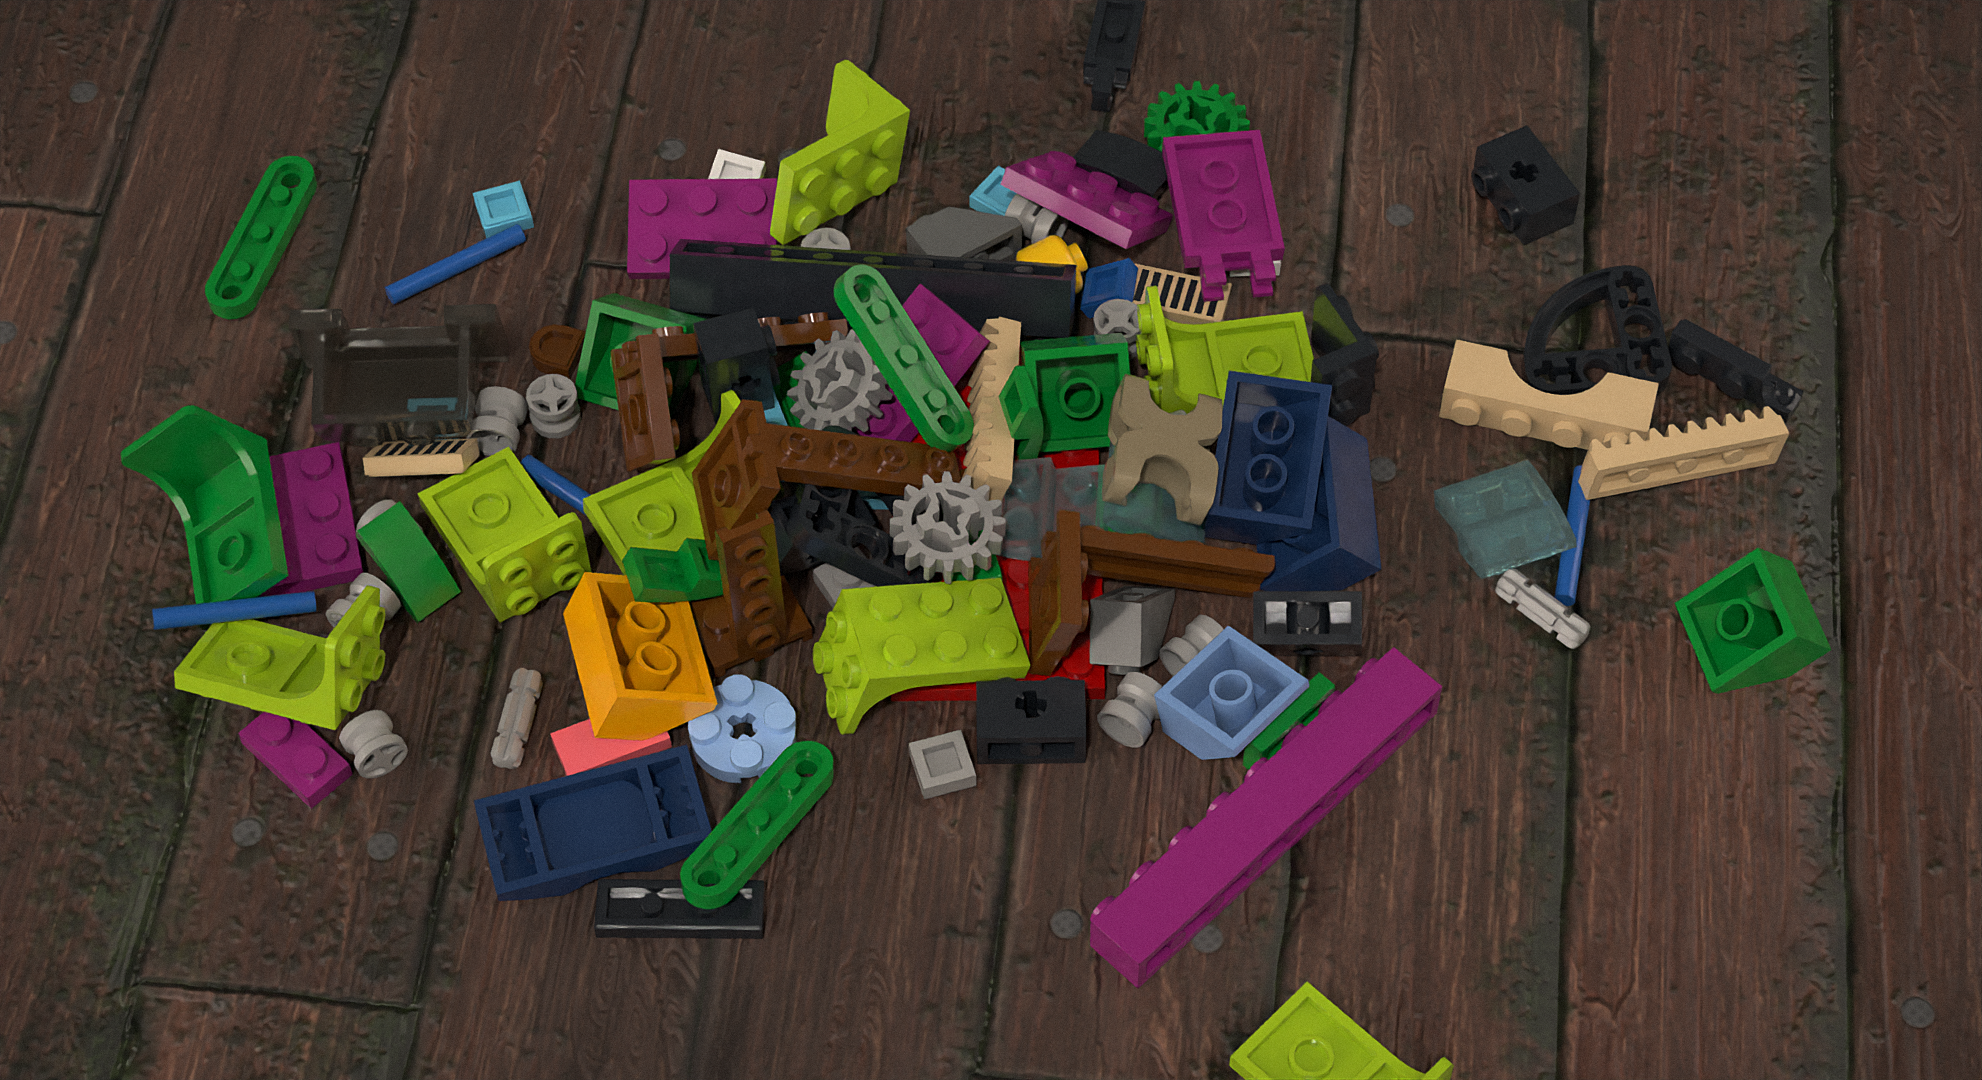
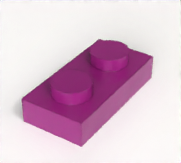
[238,712,353,809]

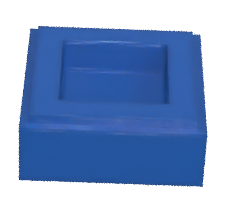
[1080,258,1138,319]

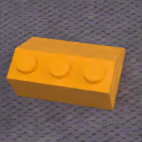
[563,572,718,741]

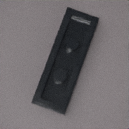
[594,879,765,939]

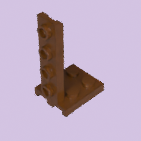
[611,312,848,472]
[692,399,961,560]
[1028,509,1275,676]
[689,510,813,679]

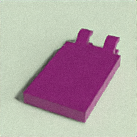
[1162,130,1285,302]

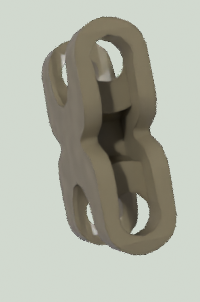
[1102,374,1223,526]

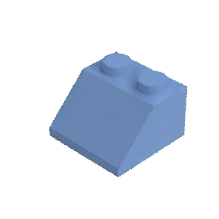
[1154,626,1309,760]

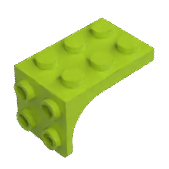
[770,60,910,245]
[1136,286,1314,414]
[583,390,784,575]
[418,446,591,623]
[813,578,1031,735]
[174,585,386,730]
[1229,982,1454,1080]

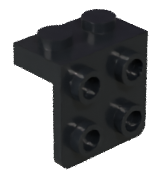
[1310,283,1379,427]

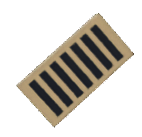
[1132,263,1232,324]
[363,438,480,477]

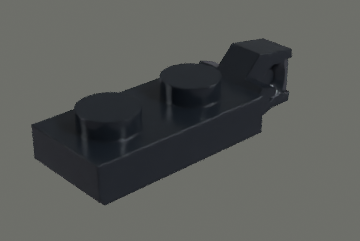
[1083,0,1146,112]
[1668,318,1804,423]

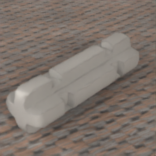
[1495,568,1591,649]
[490,668,543,769]

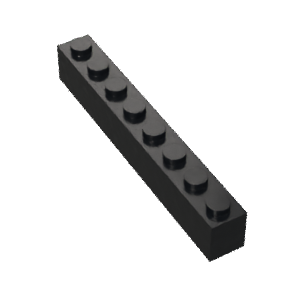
[669,239,1077,340]

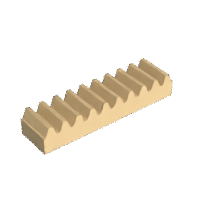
[962,317,1021,501]
[1578,406,1789,500]

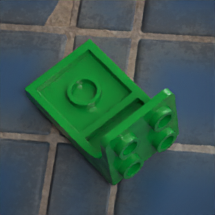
[120,405,288,625]

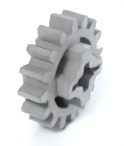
[787,329,893,432]
[890,471,1006,584]

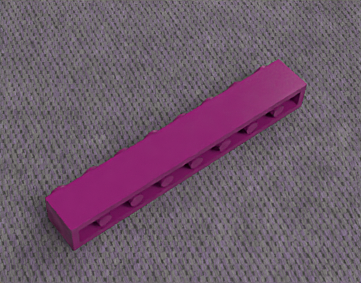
[1090,647,1442,989]

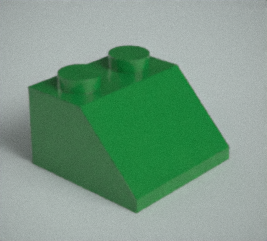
[575,293,707,419]
[1020,333,1130,453]
[1675,548,1832,694]

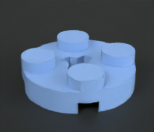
[688,675,797,783]

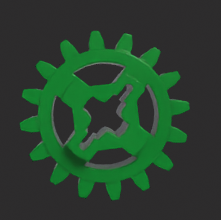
[1144,81,1250,152]

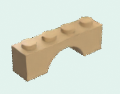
[1439,340,1659,450]

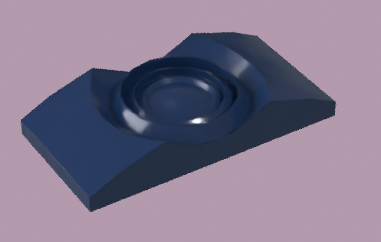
[473,745,712,901]

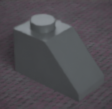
[906,206,1022,261]
[1090,585,1175,675]

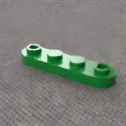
[205,156,317,319]
[834,264,974,453]
[680,741,834,909]

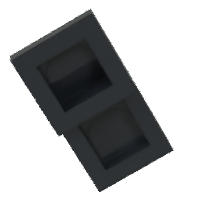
[1073,130,1168,199]

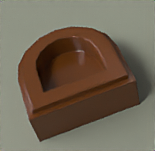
[529,324,586,379]

